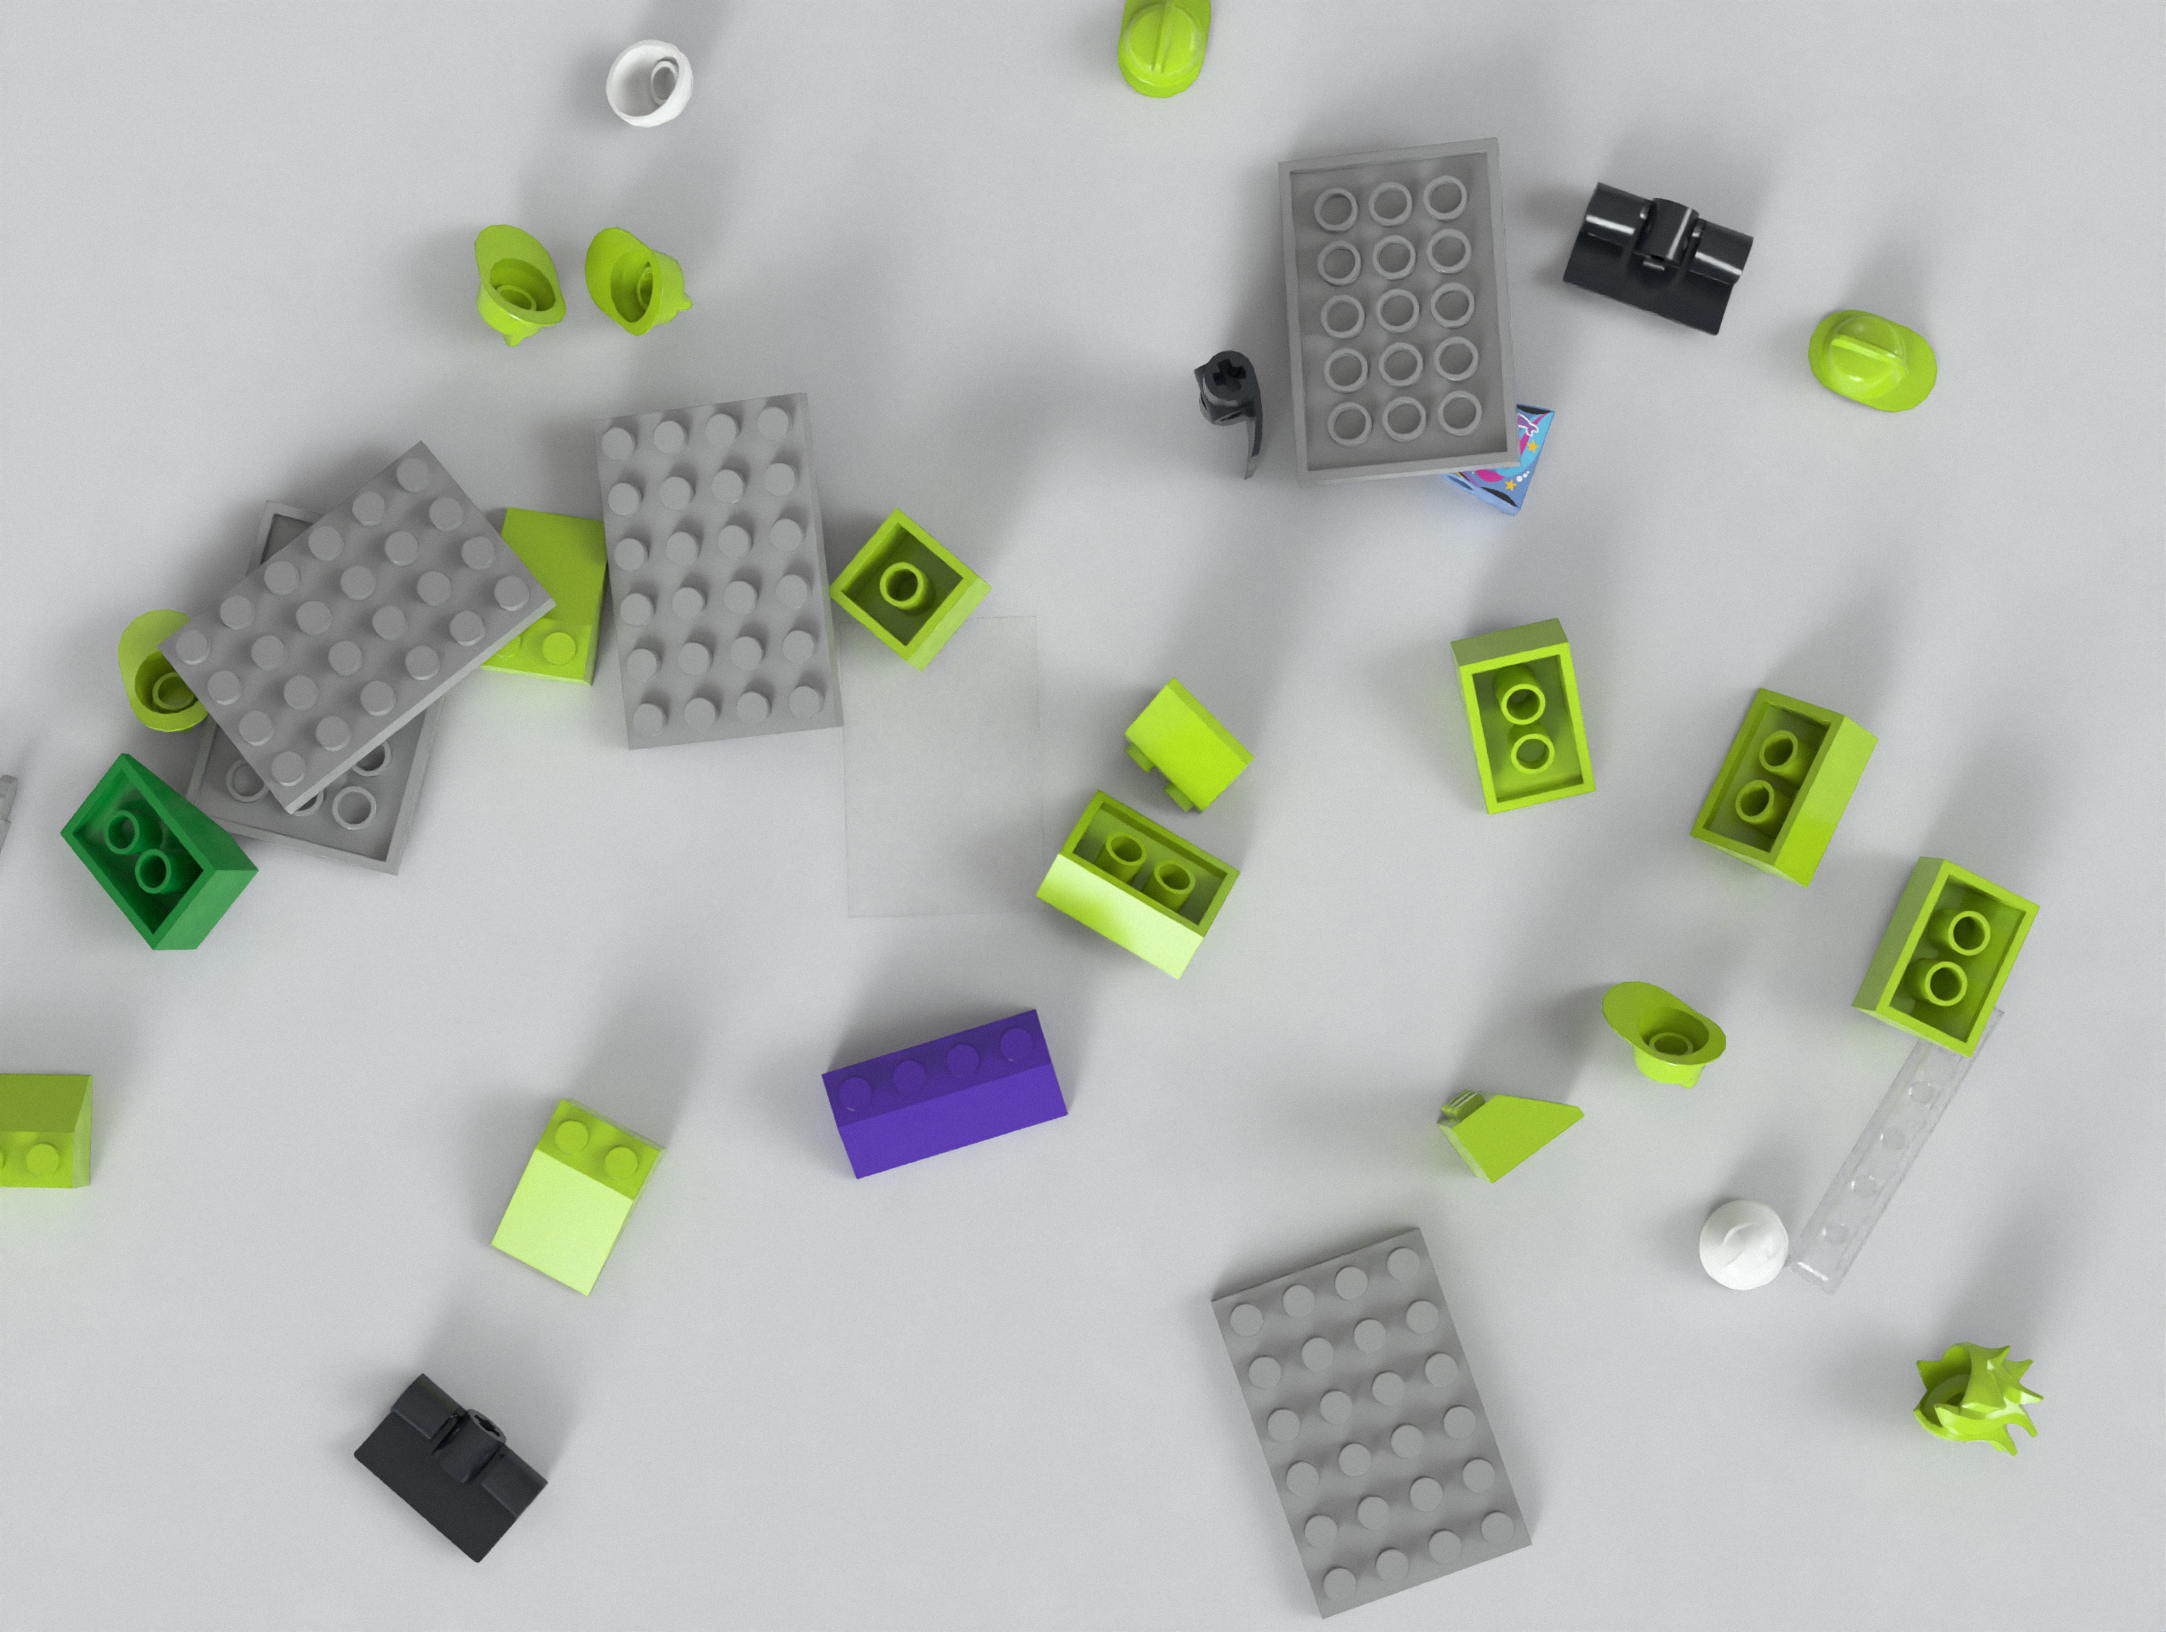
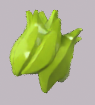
[1913,1342,2044,1457]

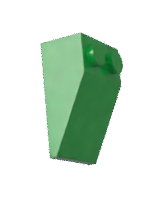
[60,753,259,950]

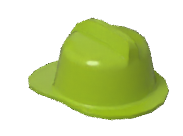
[1118,0,1211,98]
[474,224,567,347]
[584,227,693,336]
[1808,309,1937,413]
[118,609,209,734]
[1602,981,1726,1089]

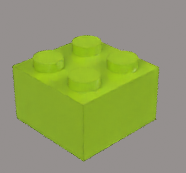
[829,507,993,672]

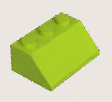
[1689,687,1879,888]
[1035,789,1241,979]
[1851,856,2041,1058]
[0,1073,93,1189]
[1436,1089,1585,1184]

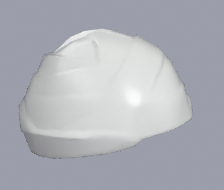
[606,39,693,128]
[1699,1199,1789,1290]

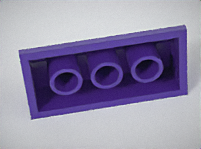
[821,1009,1068,1179]

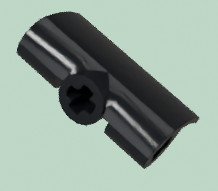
[1563,182,1754,336]
[1194,350,1263,480]
[354,1373,549,1563]

